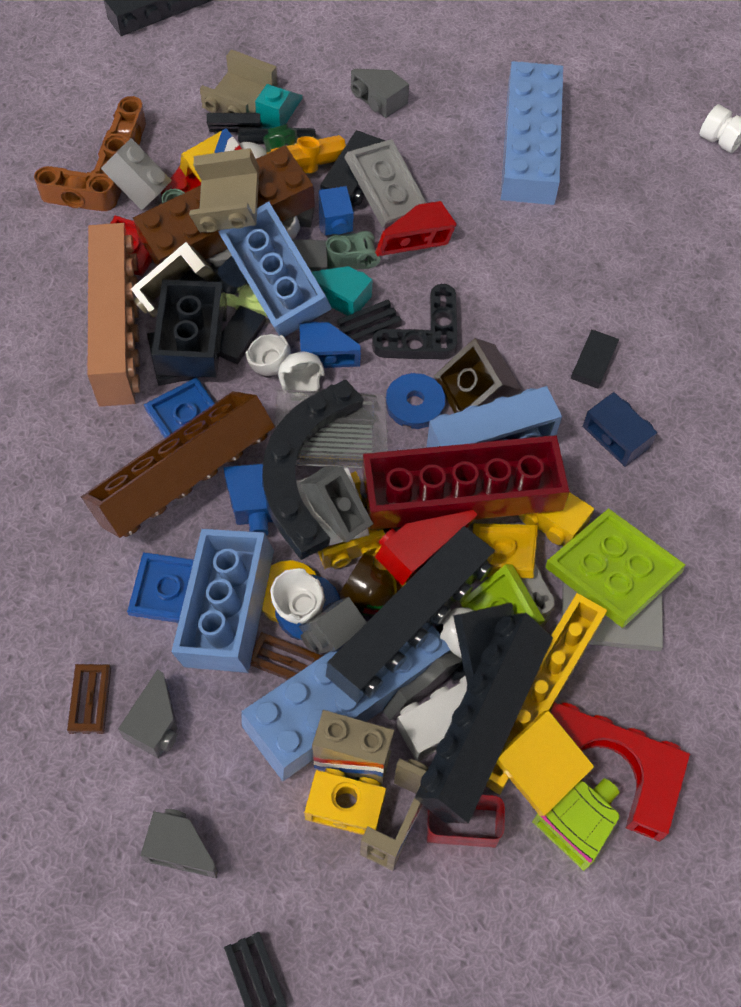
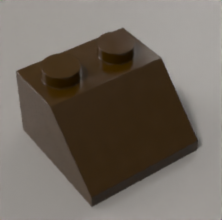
[433,338,522,413]

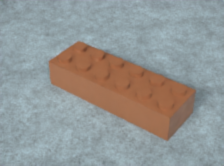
[87,223,140,407]

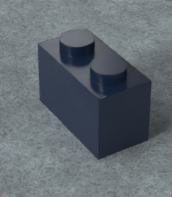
[582,392,658,467]

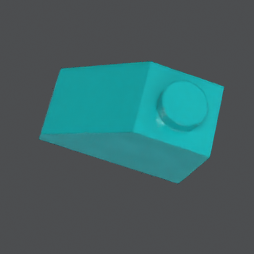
[255,84,303,127]
[312,266,373,316]

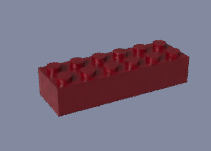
[362,435,570,530]

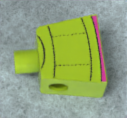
[532,778,620,871]

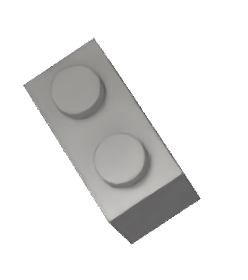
[101,138,172,210]

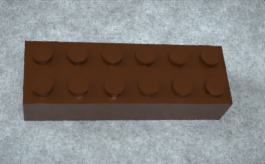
[133,145,315,266]
[80,391,275,538]

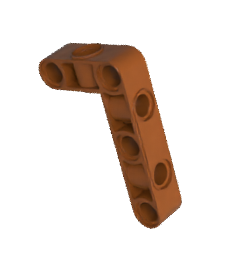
[34,96,146,211]

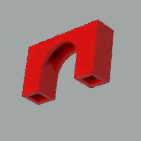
[549,702,690,842]

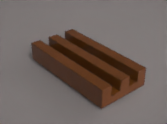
[250,632,322,680]
[67,664,111,734]

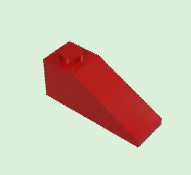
[375,201,457,257]
[375,510,478,586]

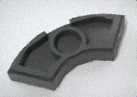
[383,652,463,721]

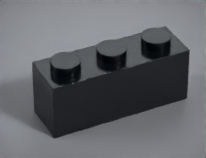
[320,130,385,209]

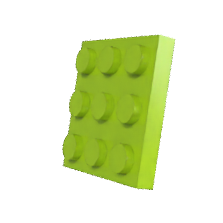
[545,508,686,628]

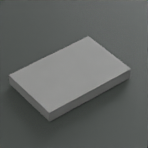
[344,139,427,228]
[561,581,663,652]

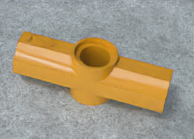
[267,135,346,173]

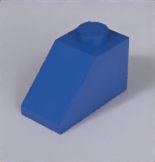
[319,186,354,236]
[299,322,361,368]

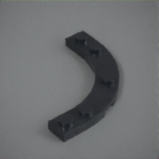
[262,380,364,560]

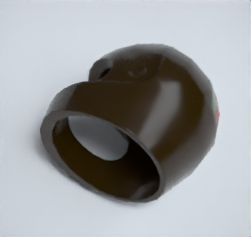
[339,552,397,616]

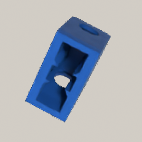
[223,464,273,536]

